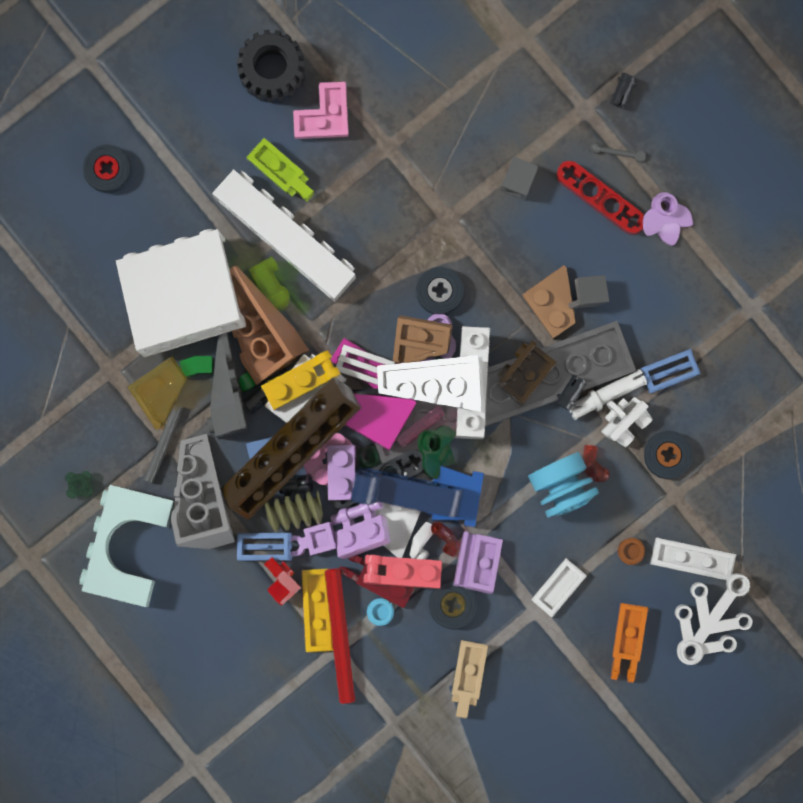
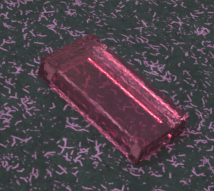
[396,405,444,448]

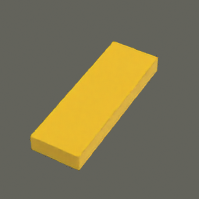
[302,569,333,652]

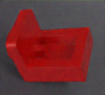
[264,557,301,606]

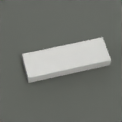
[650,538,736,581]

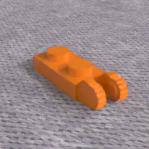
[611,603,648,683]

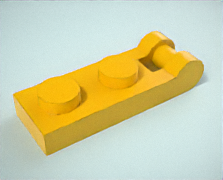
[261,350,341,411]

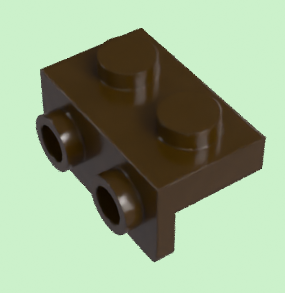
[497,340,557,405]

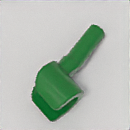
[239,373,256,392]

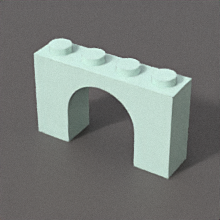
[79,485,174,607]

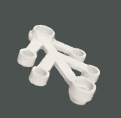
[675,573,752,665]

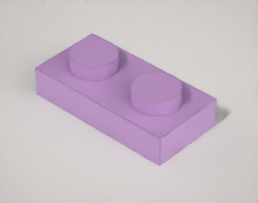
[327,445,356,501]

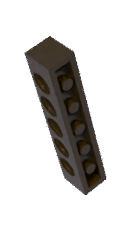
[221,377,362,520]

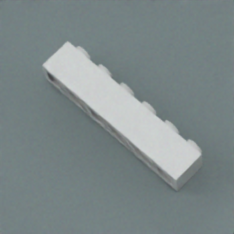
[212,169,356,302]

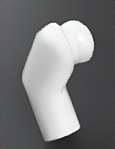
[410,522,436,560]

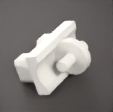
[601,397,652,447]

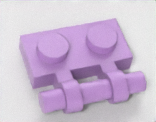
[330,502,391,560]

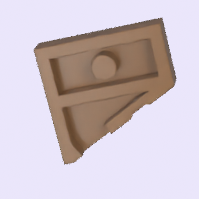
[522,265,575,339]
[393,315,453,364]

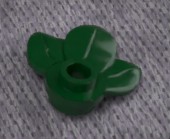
[418,426,456,479]

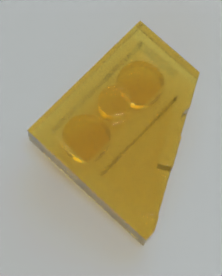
[127,356,187,430]

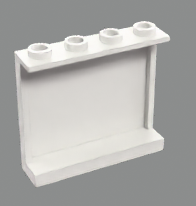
[116,229,246,357]

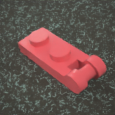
[364,555,442,589]

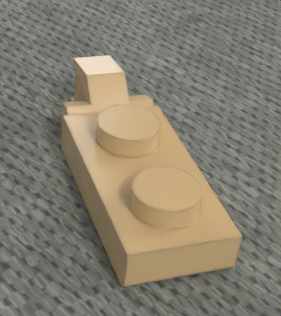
[452,640,488,718]

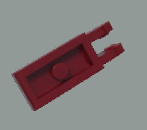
[339,555,415,608]

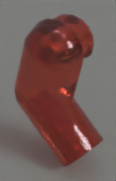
[431,521,461,557]

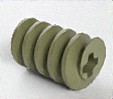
[265,490,323,533]

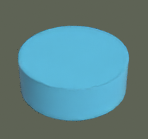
[367,598,394,626]

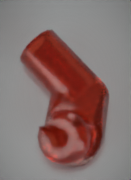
[583,445,610,483]

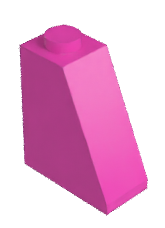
[344,394,417,451]

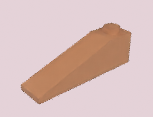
[230,266,309,385]

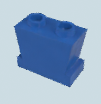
[427,466,484,528]

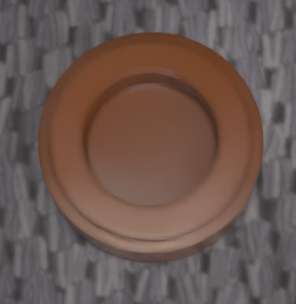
[617,538,645,565]

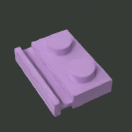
[453,531,503,594]

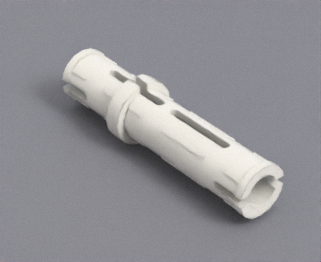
[569,369,647,420]

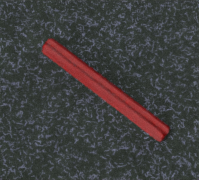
[324,568,355,704]

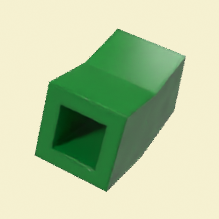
[179,356,213,379]

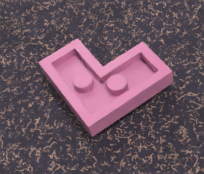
[293,82,348,139]

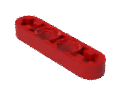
[557,161,644,235]

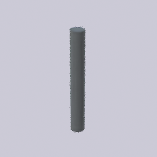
[144,404,183,484]

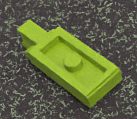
[246,138,314,202]

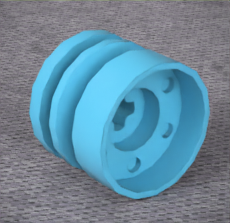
[528,452,599,518]

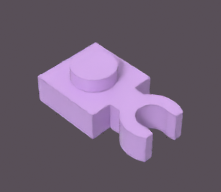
[291,522,337,556]

